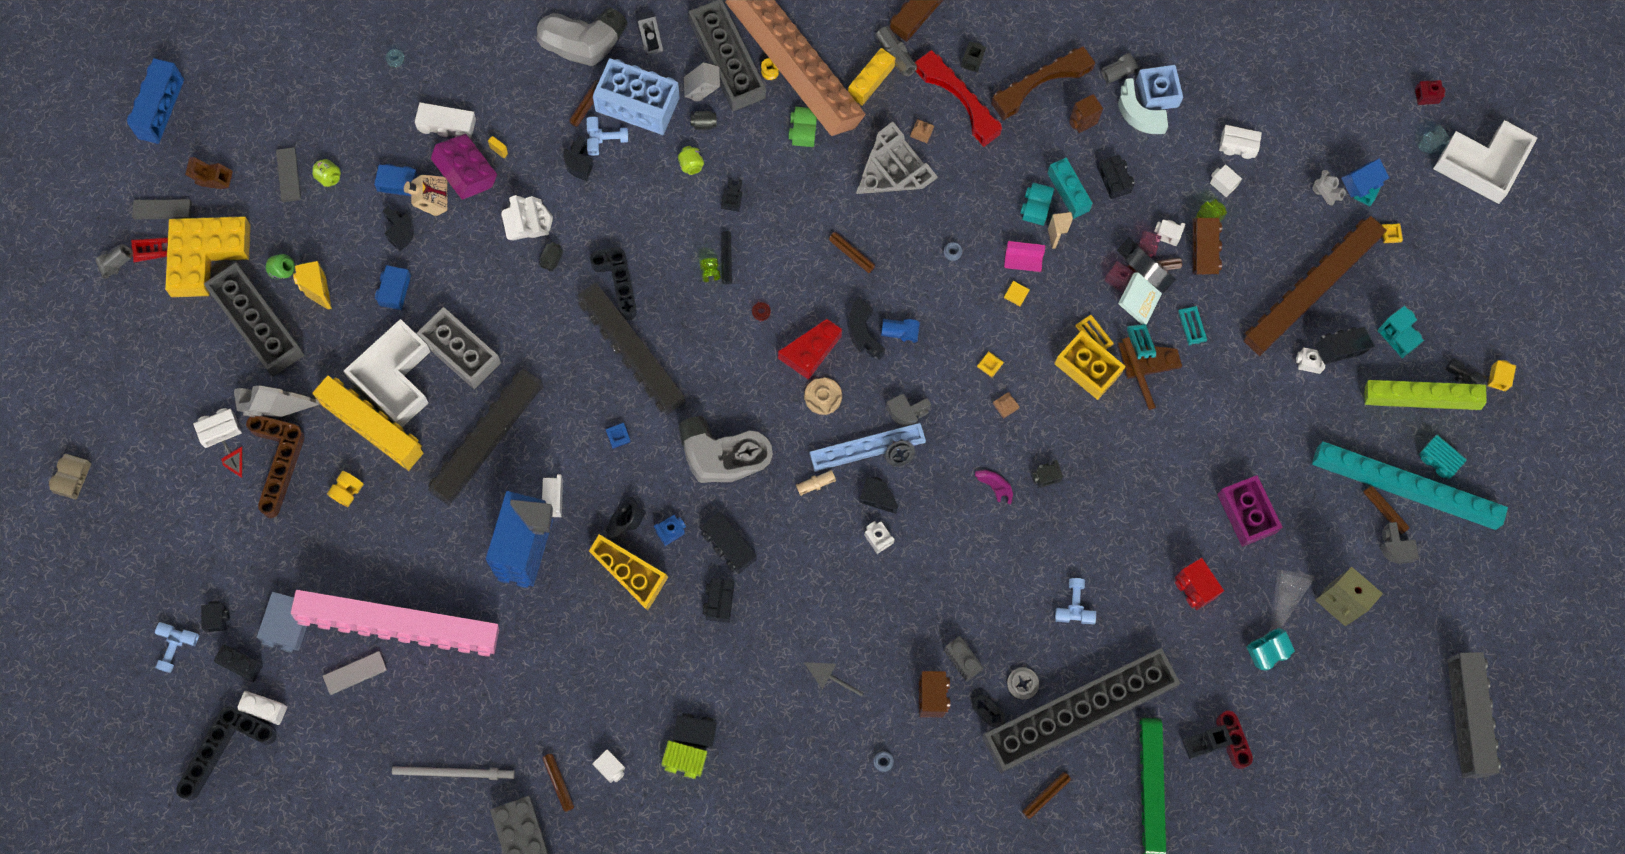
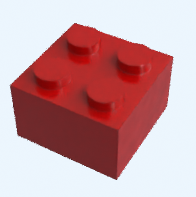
[1175,558,1224,610]

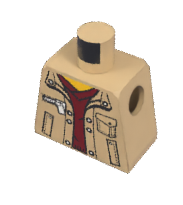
[404,175,447,216]

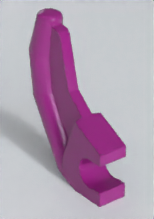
[975,470,1013,505]

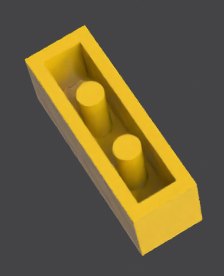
[848,48,896,106]

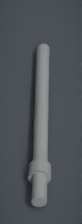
[392,766,515,780]

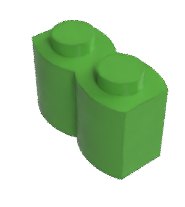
[789,107,817,147]

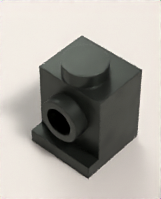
[961,41,986,73]
[1031,460,1063,488]

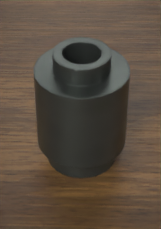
[691,111,717,130]
[539,242,563,272]

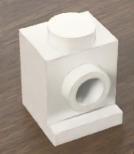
[1154,220,1185,246]
[1296,348,1325,374]
[864,521,894,554]

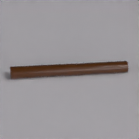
[1122,337,1156,410]

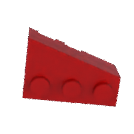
[778,319,842,380]

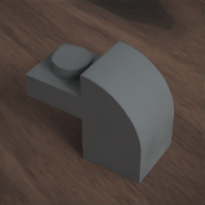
[886,394,931,426]
[1380,522,1419,564]

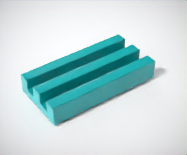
[1178,306,1207,346]
[1127,324,1156,359]

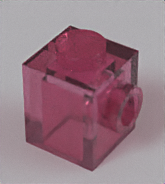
[1105,261,1135,293]

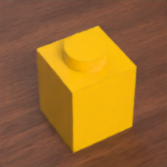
[1487,360,1516,391]

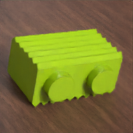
[661,741,708,779]

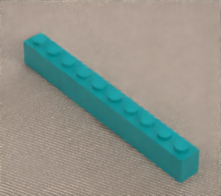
[1312,442,1508,530]

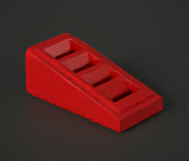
[131,238,168,262]

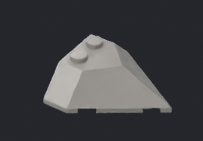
[856,122,938,194]
[234,386,320,417]

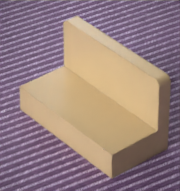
[1048,212,1073,249]

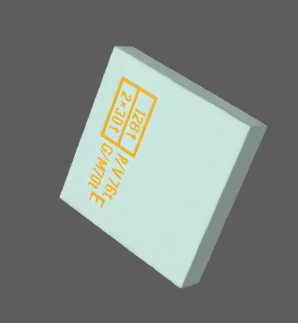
[1118,272,1162,325]

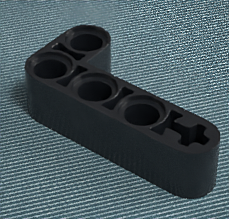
[590,247,637,321]

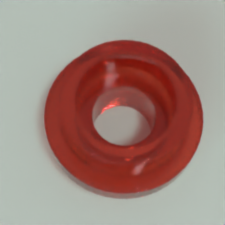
[752,302,771,321]

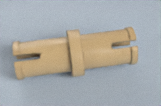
[796,470,836,496]

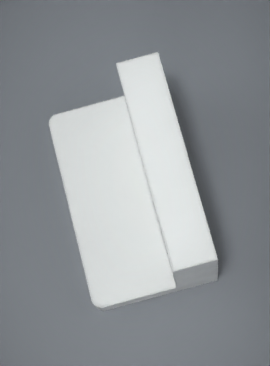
[542,474,563,517]

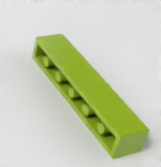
[1365,380,1486,410]

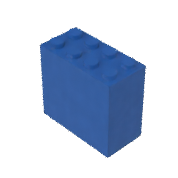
[485,491,553,588]

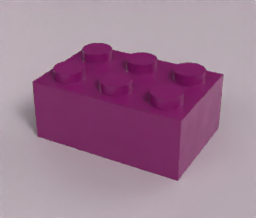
[431,134,497,200]
[1217,475,1283,547]

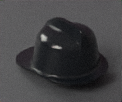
[606,497,646,538]

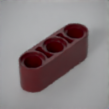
[1216,711,1253,769]

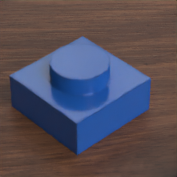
[606,423,631,449]

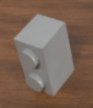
[684,63,720,101]

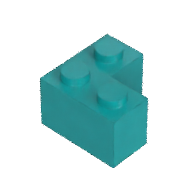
[1377,306,1424,359]

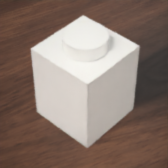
[1210,164,1242,197]
[593,750,625,783]

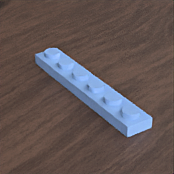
[809,423,926,472]

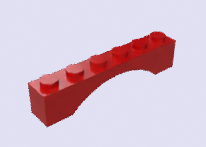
[915,50,1002,147]

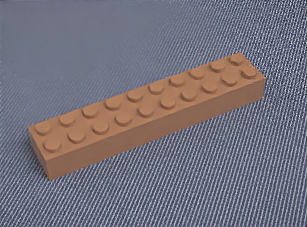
[725,0,866,136]

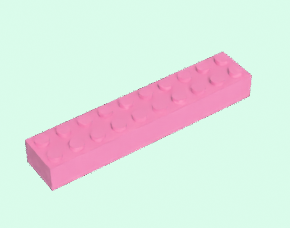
[291,590,499,656]

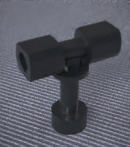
[1445,358,1487,385]

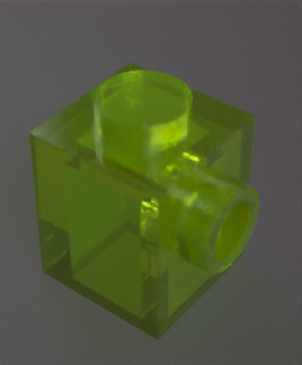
[1195,199,1227,222]

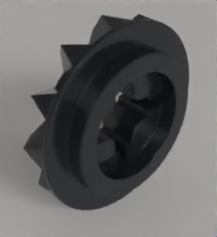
[884,439,915,467]

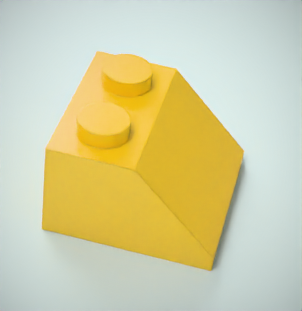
[293,261,332,309]

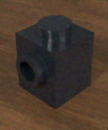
[201,601,230,632]

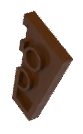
[1117,342,1182,379]

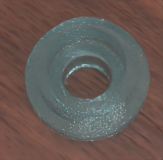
[386,49,404,67]

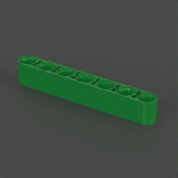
[1139,718,1166,854]

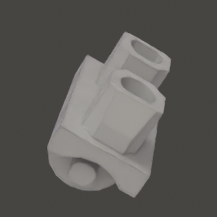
[1313,170,1346,205]

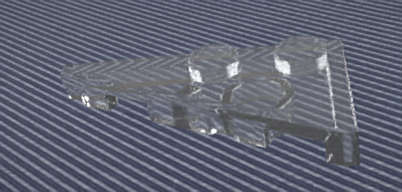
[1270,570,1315,632]

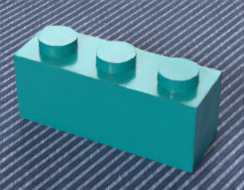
[1047,158,1093,219]

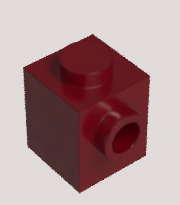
[1415,80,1445,105]

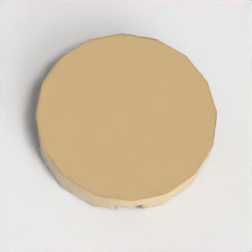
[804,378,842,415]

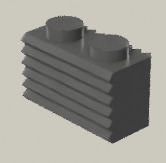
[944,636,984,682]

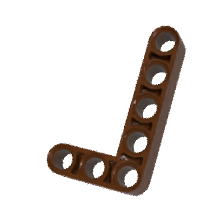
[246,416,305,518]

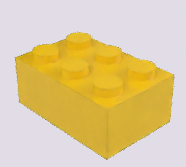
[1055,330,1126,400]

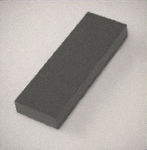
[276,147,301,202]
[132,199,192,219]

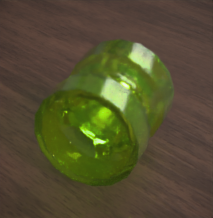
[699,258,721,282]

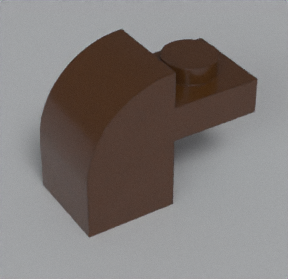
[185,157,233,189]

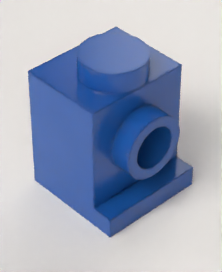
[654,515,686,546]

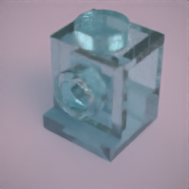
[1418,124,1451,155]

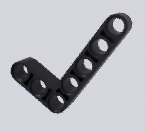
[176,706,277,801]

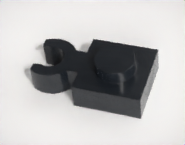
[721,178,743,212]

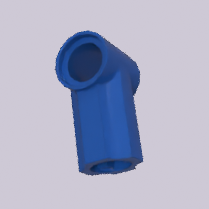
[881,319,920,343]

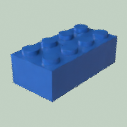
[127,58,184,144]

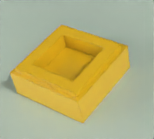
[488,136,508,158]
[1382,224,1403,243]
[1004,281,1030,306]
[977,351,1004,377]

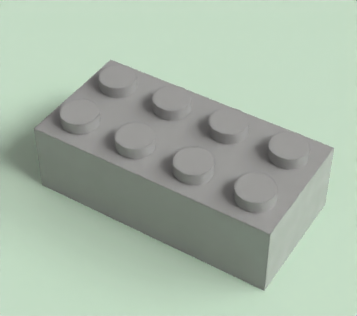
[416,307,501,389]

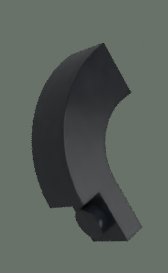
[1117,237,1176,293]
[848,297,885,360]

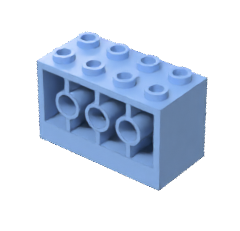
[593,58,679,135]

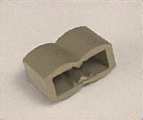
[49,454,91,500]

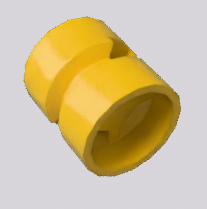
[327,471,364,507]

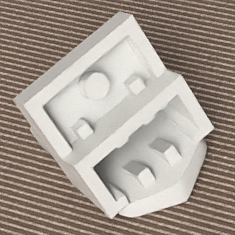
[502,195,553,240]

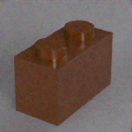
[1069,94,1103,133]

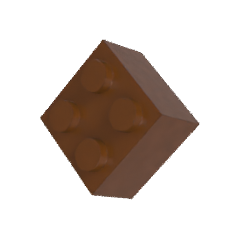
[919,671,950,718]

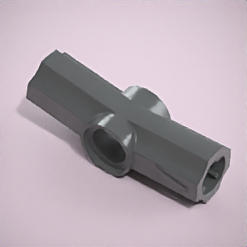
[876,26,917,77]

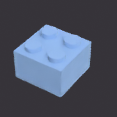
[1136,65,1183,111]

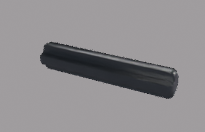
[721,231,732,285]

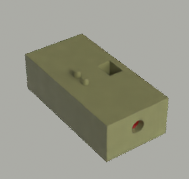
[1315,567,1383,627]

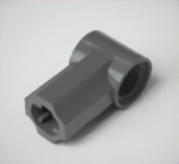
[1101,53,1140,84]
[95,244,133,279]

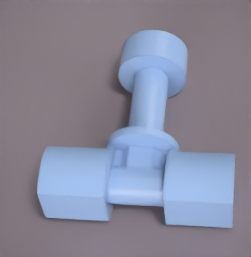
[587,117,628,156]
[1055,578,1096,625]
[155,622,200,673]

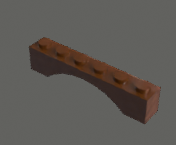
[991,46,1095,121]

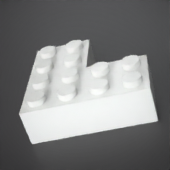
[1433,120,1537,204]
[344,319,430,427]

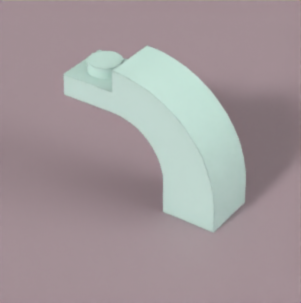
[1118,78,1168,134]

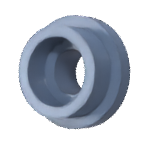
[944,242,962,261]
[873,751,894,772]

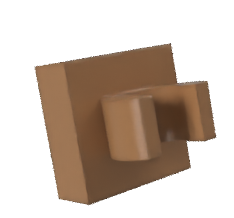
[910,119,934,143]
[993,392,1020,419]

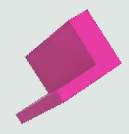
[1004,241,1045,272]

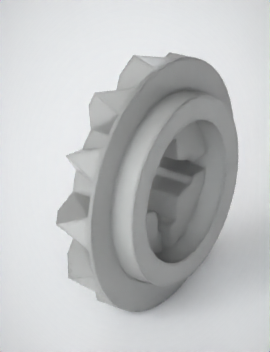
[1007,668,1039,700]

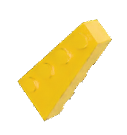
[589,534,668,610]

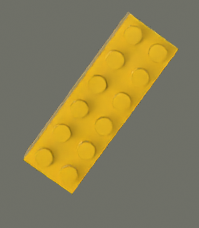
[313,376,424,471]

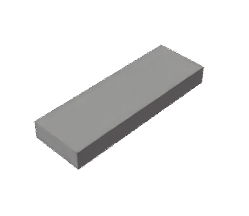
[323,652,387,695]

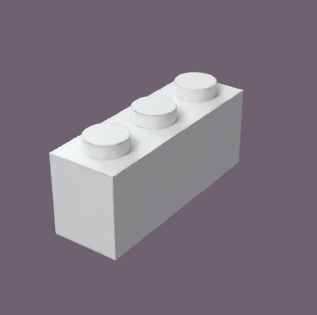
[415,103,476,139]

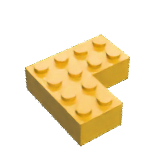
[165,217,250,297]

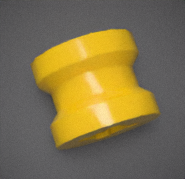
[761,58,779,80]

